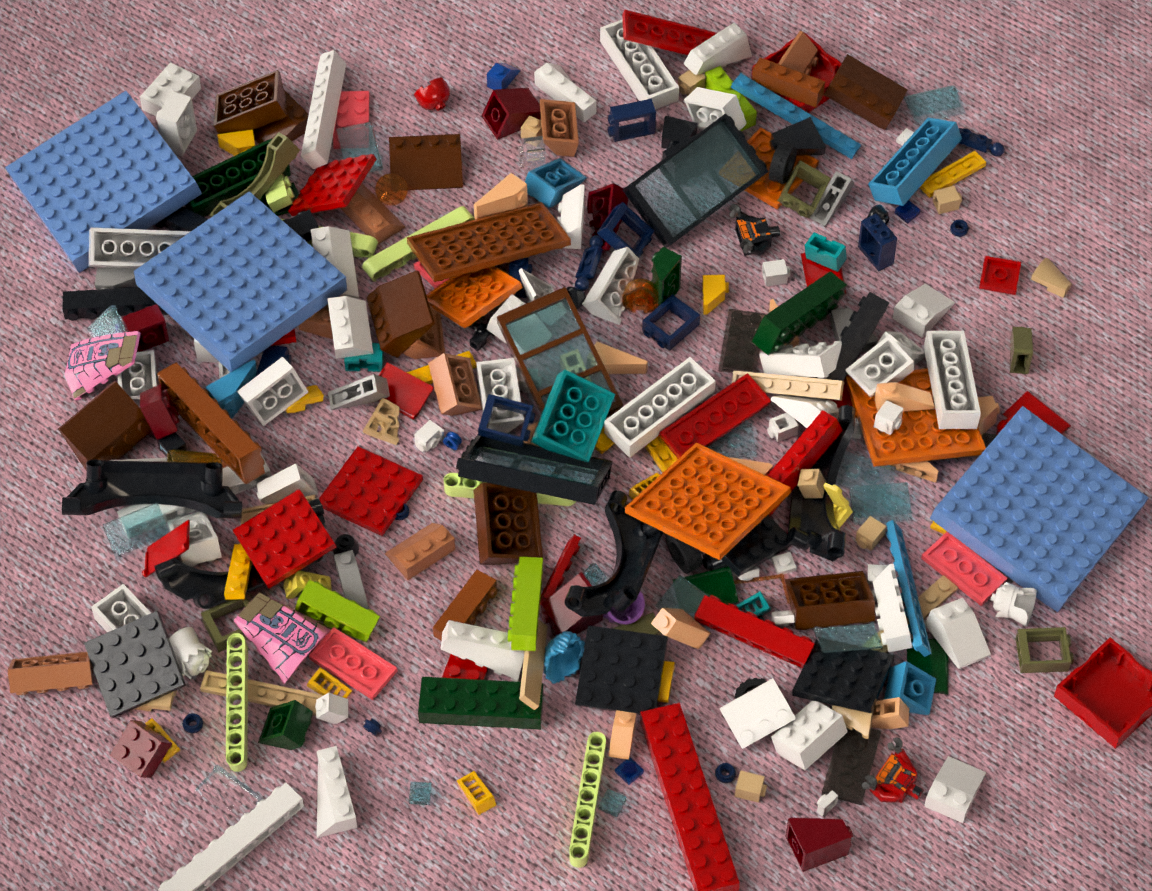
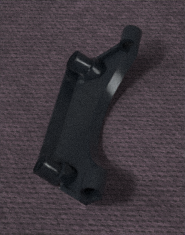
[786,405,856,562]
[62,459,242,519]
[564,490,663,617]
[154,498,325,609]

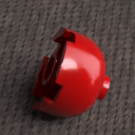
[414,77,450,111]

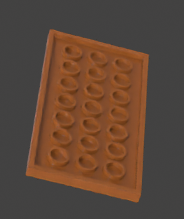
[407,202,571,282]

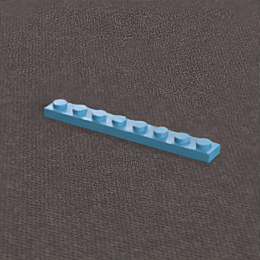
[731,73,861,159]
[886,520,932,657]

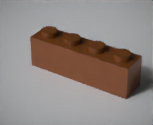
[752,58,825,107]
[433,569,498,641]

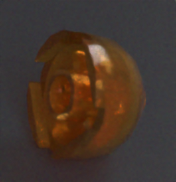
[622,278,659,313]

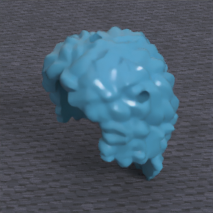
[544,631,585,684]

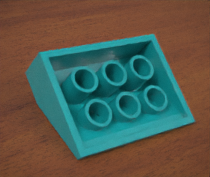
[531,369,615,462]

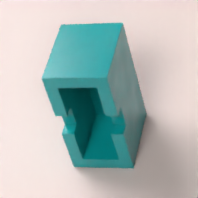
[804,232,847,272]
[344,343,384,372]

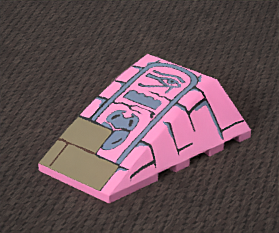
[65,331,141,400]
[234,592,332,684]

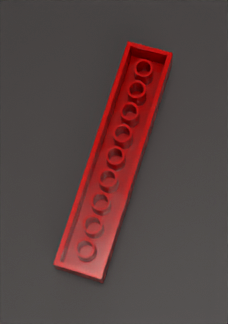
[640,702,740,891]

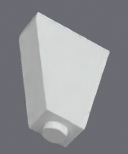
[256,463,318,504]

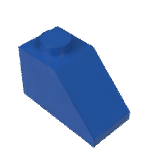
[487,63,520,90]

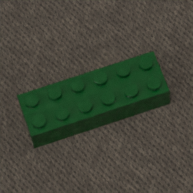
[185,138,291,217]
[752,271,847,356]
[418,677,544,730]

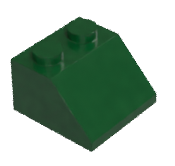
[258,700,313,750]

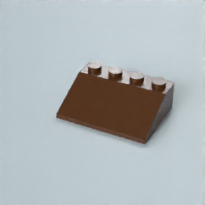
[824,54,908,130]
[213,70,287,134]
[253,90,309,144]
[389,134,463,191]
[366,270,435,358]
[58,381,152,470]
[473,483,543,565]
[785,571,875,630]

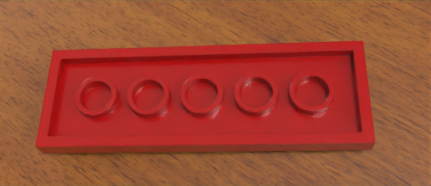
[622,10,717,55]
[658,373,771,459]

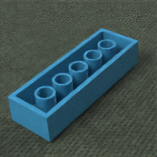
[868,118,962,206]

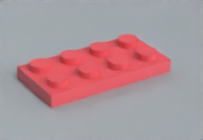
[333,91,369,149]
[921,532,1008,606]
[309,627,398,700]

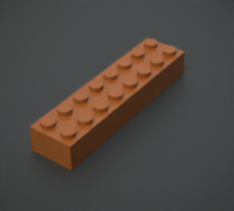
[157,362,265,484]

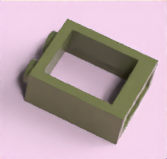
[777,160,831,218]
[201,596,252,653]
[1015,627,1074,673]

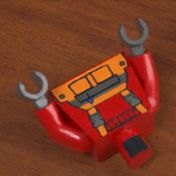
[862,737,924,803]

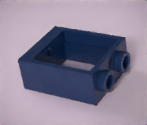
[607,99,656,142]
[597,202,654,258]
[858,213,897,272]
[642,294,700,351]
[478,394,536,447]

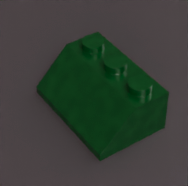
[651,247,682,307]

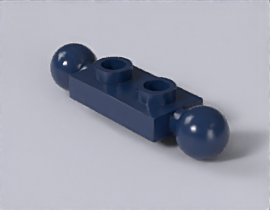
[959,128,1005,157]
[575,235,604,292]

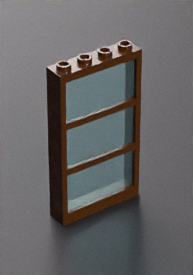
[497,287,623,418]

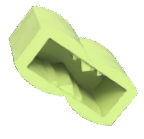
[265,174,295,212]

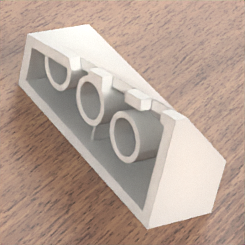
[684,23,752,75]
[534,63,596,123]
[582,247,639,325]
[759,341,842,379]
[871,564,913,652]
[441,620,525,682]
[317,746,357,838]

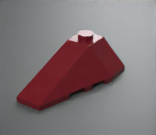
[587,183,628,253]

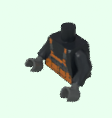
[729,204,780,256]

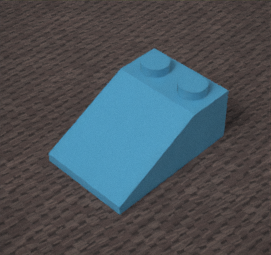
[525,158,587,208]
[206,359,257,419]

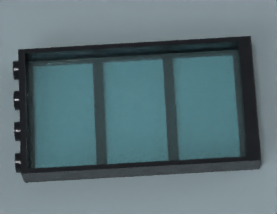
[622,113,769,248]
[456,434,612,505]

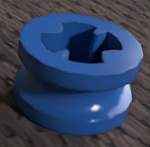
[443,432,462,450]

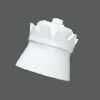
[991,582,1037,627]
[169,627,213,679]

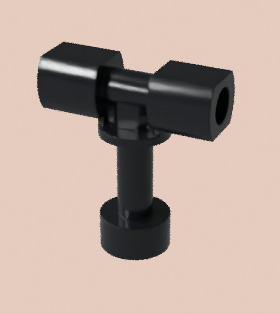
[468,322,495,351]

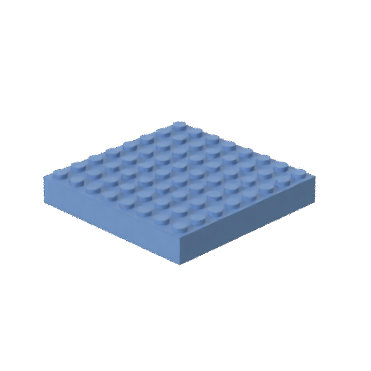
[5,91,202,273]
[134,191,347,372]
[930,406,1149,612]

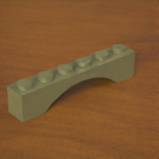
[209,132,300,217]

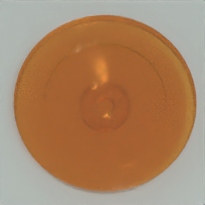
[375,173,408,205]

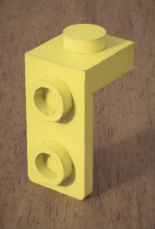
[823,483,853,528]
[283,570,332,599]

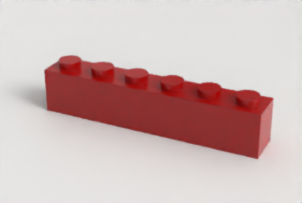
[767,410,843,516]
[694,595,815,668]

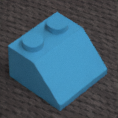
[884,661,936,715]

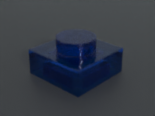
[894,200,921,224]
[615,757,644,785]

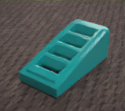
[736,591,771,616]

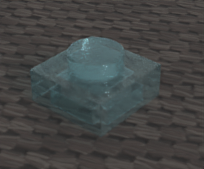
[583,563,607,586]
[409,782,432,805]
[599,789,627,817]

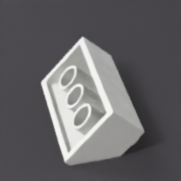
[311,226,359,299]
[476,358,524,433]

